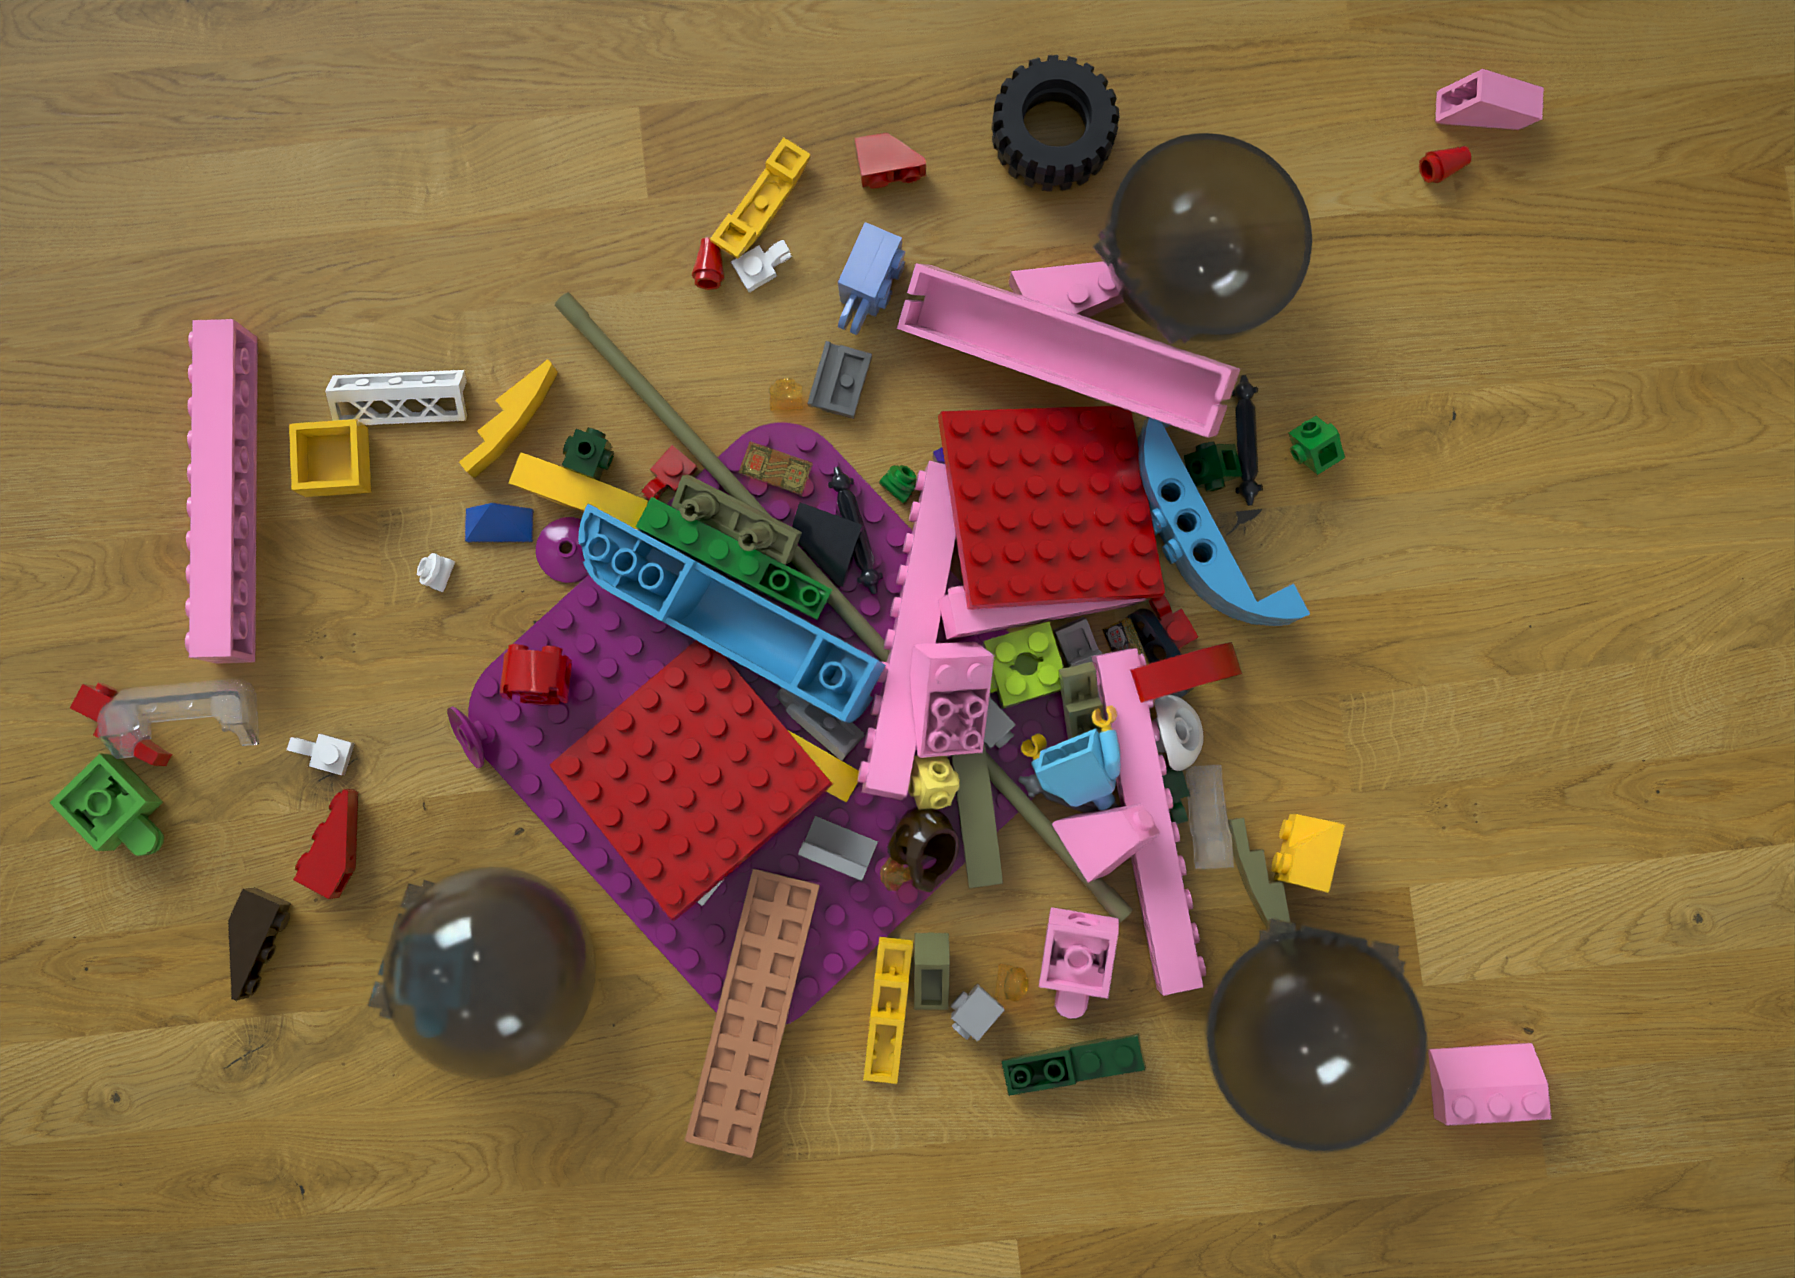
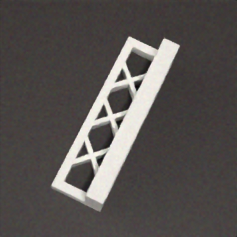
[325,370,467,425]

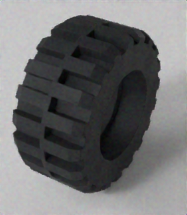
[991,55,1120,191]

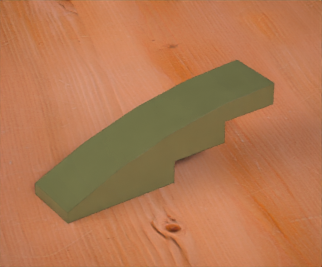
[1059,662,1104,740]
[951,744,1003,888]
[1225,818,1295,952]

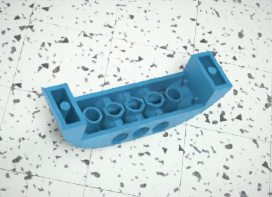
[1138,416,1310,626]

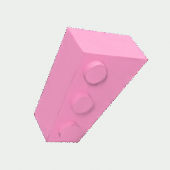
[1009,260,1130,318]

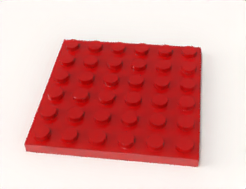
[938,406,1165,610]
[549,640,833,921]

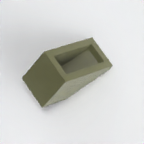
[914,932,950,1010]

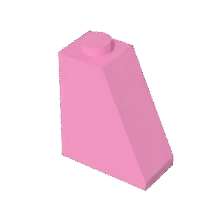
[1435,69,1544,130]
[1051,804,1160,882]

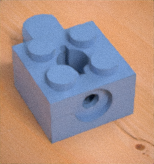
[838,222,905,335]

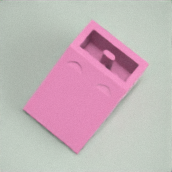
[910,642,994,758]

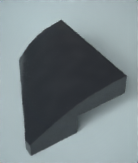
[792,502,864,587]

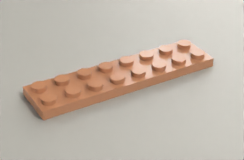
[685,868,820,1158]

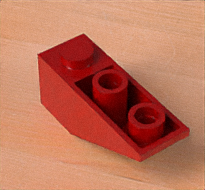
[293,789,358,899]

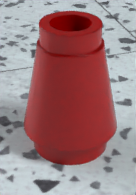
[1419,146,1472,183]
[692,237,725,290]

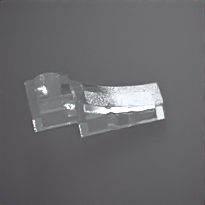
[1186,765,1234,869]

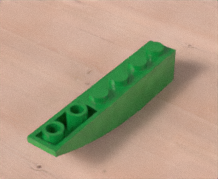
[636,497,833,620]

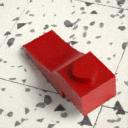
[70,682,172,766]

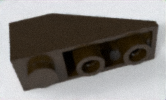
[228,887,291,1001]

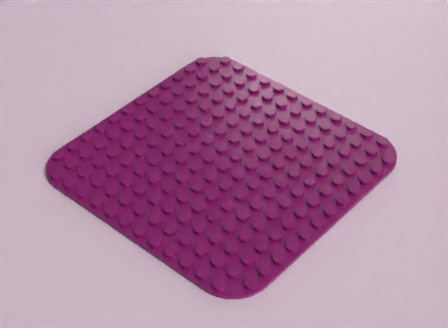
[468,422,1068,1025]

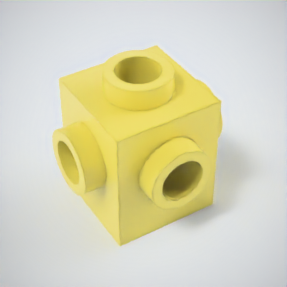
[908,755,960,810]

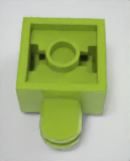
[982,621,1064,709]

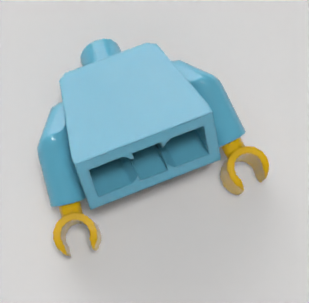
[1021,705,1121,810]

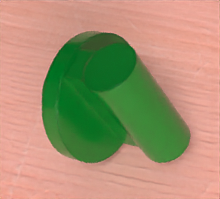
[879,465,917,504]

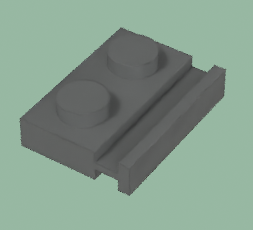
[807,341,872,419]

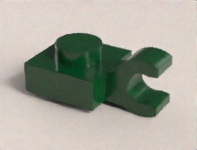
[1162,766,1190,824]

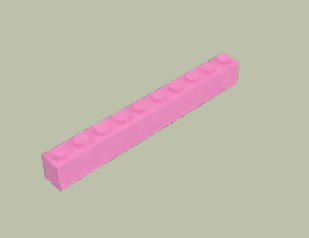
[858,461,956,801]
[1092,648,1206,996]

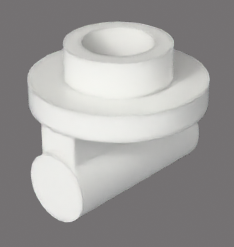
[417,553,455,592]

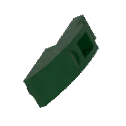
[1001,1034,1146,1096]

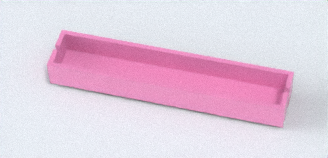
[897,264,1240,437]

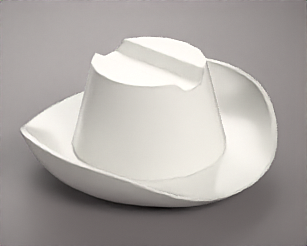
[1153,695,1203,771]

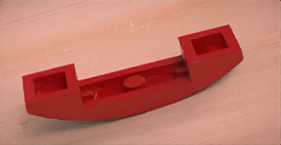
[1130,642,1242,703]

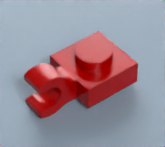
[641,445,698,500]
[1148,595,1199,649]

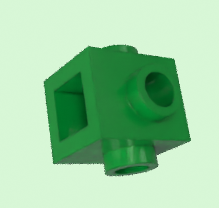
[1288,416,1345,475]

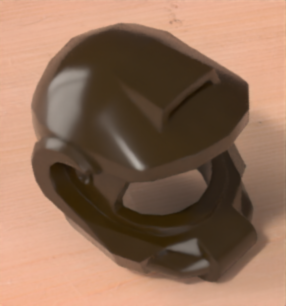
[887,807,959,892]

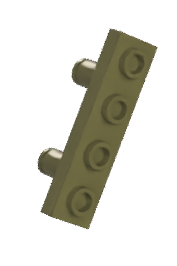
[671,474,802,565]

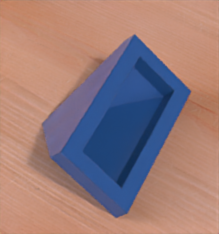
[465,503,533,542]

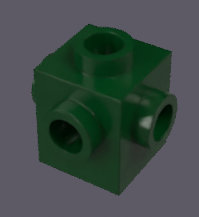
[562,427,614,481]
[1184,442,1242,492]

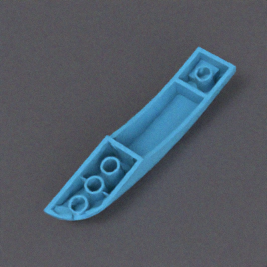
[579,504,886,723]

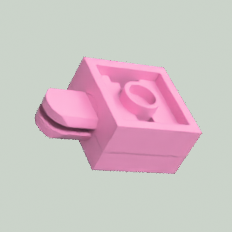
[1039,907,1119,1018]

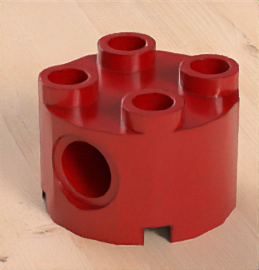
[500,644,572,705]

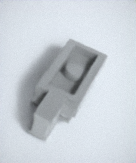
[776,687,865,761]

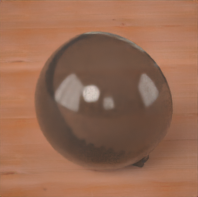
[1093,133,1312,345]
[367,866,596,1079]
[1205,918,1427,1152]

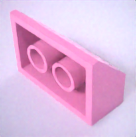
[1428,1043,1551,1125]

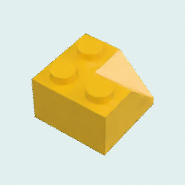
[1271,814,1345,893]

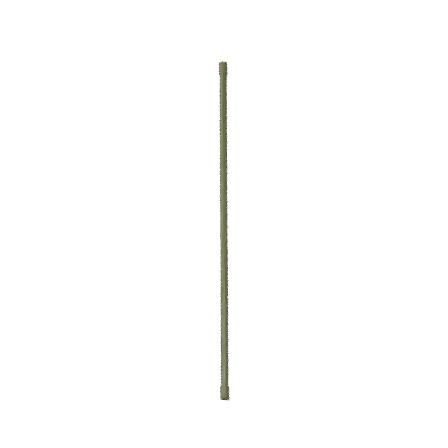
[555,293,1133,923]

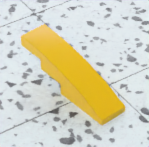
[459,359,558,478]
[508,452,649,531]
[863,937,913,1084]

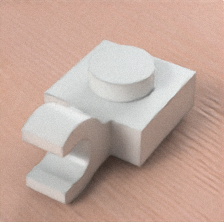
[731,240,792,292]
[287,734,355,775]

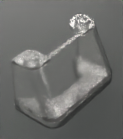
[98,678,260,759]

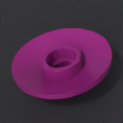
[536,517,589,583]
[447,706,487,769]

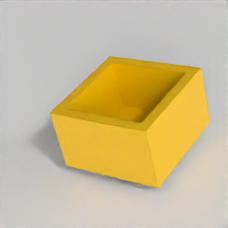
[289,419,371,497]

